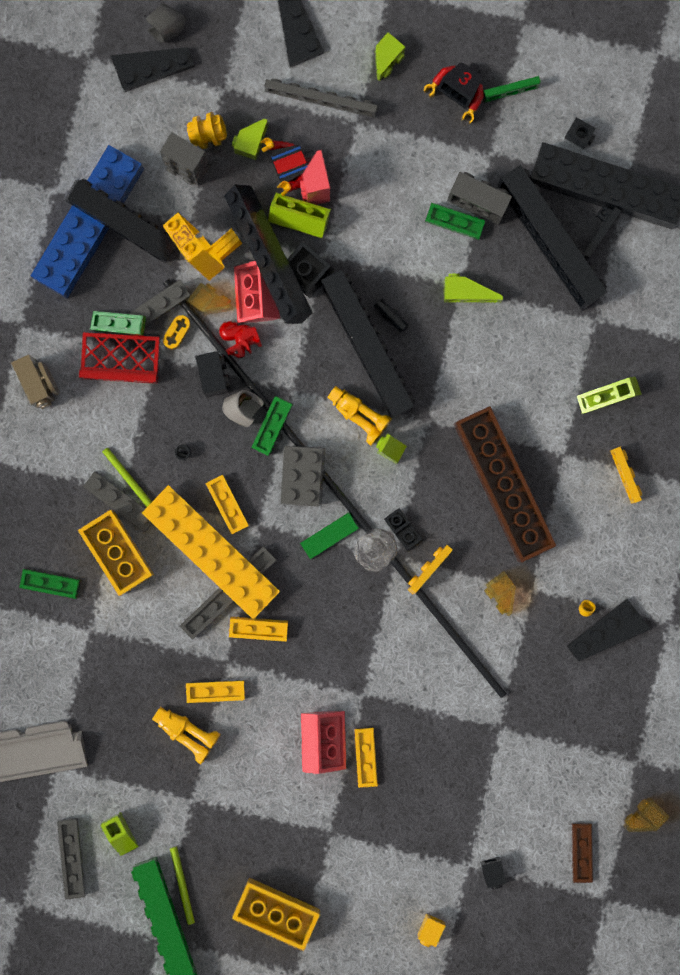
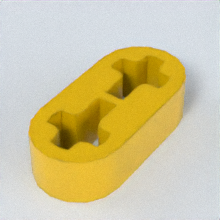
[163,315,191,350]

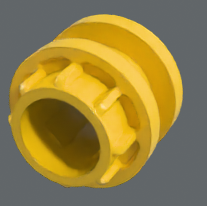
[187,112,227,150]

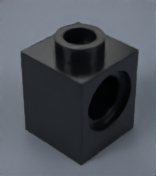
[564,117,596,149]
[480,857,506,889]

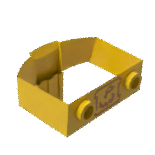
[163,213,243,281]

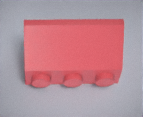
[300,150,330,205]
[234,261,280,323]
[301,711,346,774]

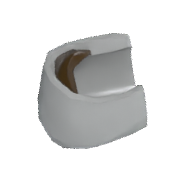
[222,390,264,427]

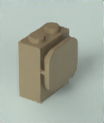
[11,354,60,409]

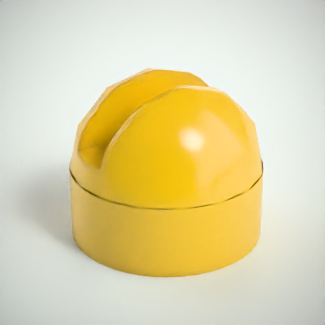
[579,600,596,617]

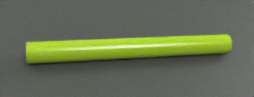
[102,447,152,507]
[170,846,195,925]

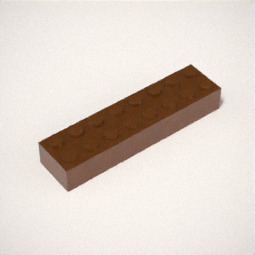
[454,406,556,563]

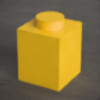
[417,913,446,947]

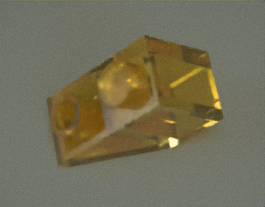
[187,283,233,315]
[484,571,516,616]
[623,798,670,832]

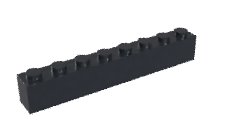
[224,184,313,324]

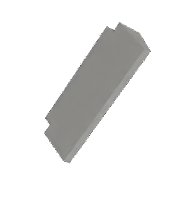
[0,721,88,782]

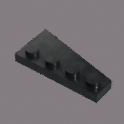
[277,0,324,68]
[110,47,195,92]
[567,599,651,661]

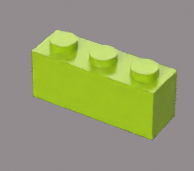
[268,193,331,238]

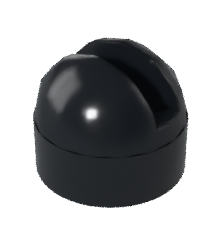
[175,444,191,460]

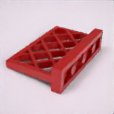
[79,332,160,384]

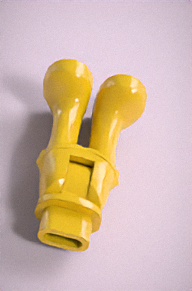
[327,386,392,446]
[152,707,221,765]

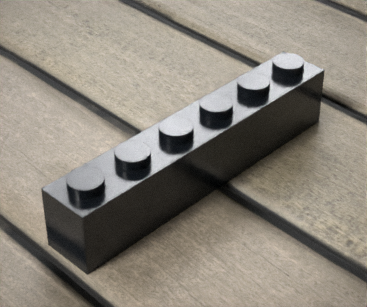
[64,178,176,262]

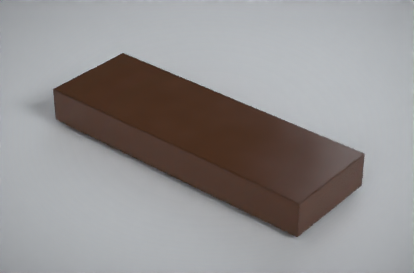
[572,823,593,883]

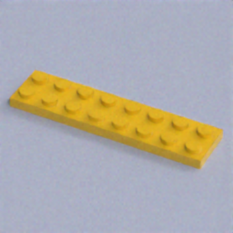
[142,485,280,620]

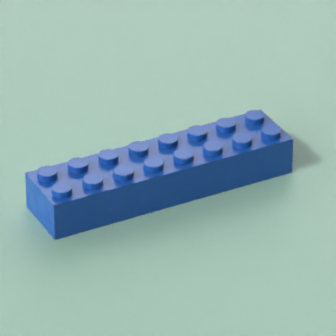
[30,145,144,298]

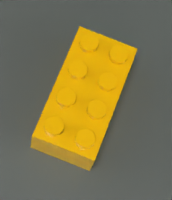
[78,510,154,596]
[232,878,320,951]

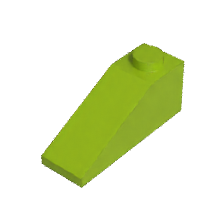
[444,273,503,303]
[577,377,642,414]

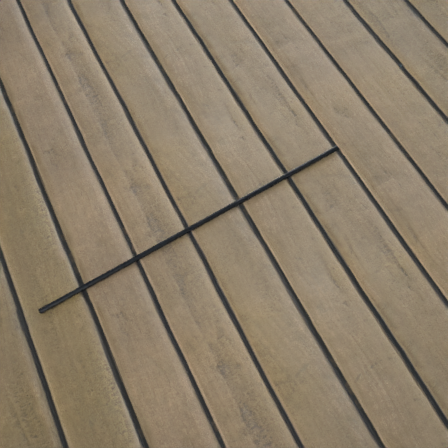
[163,279,507,698]

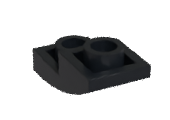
[384,508,423,552]

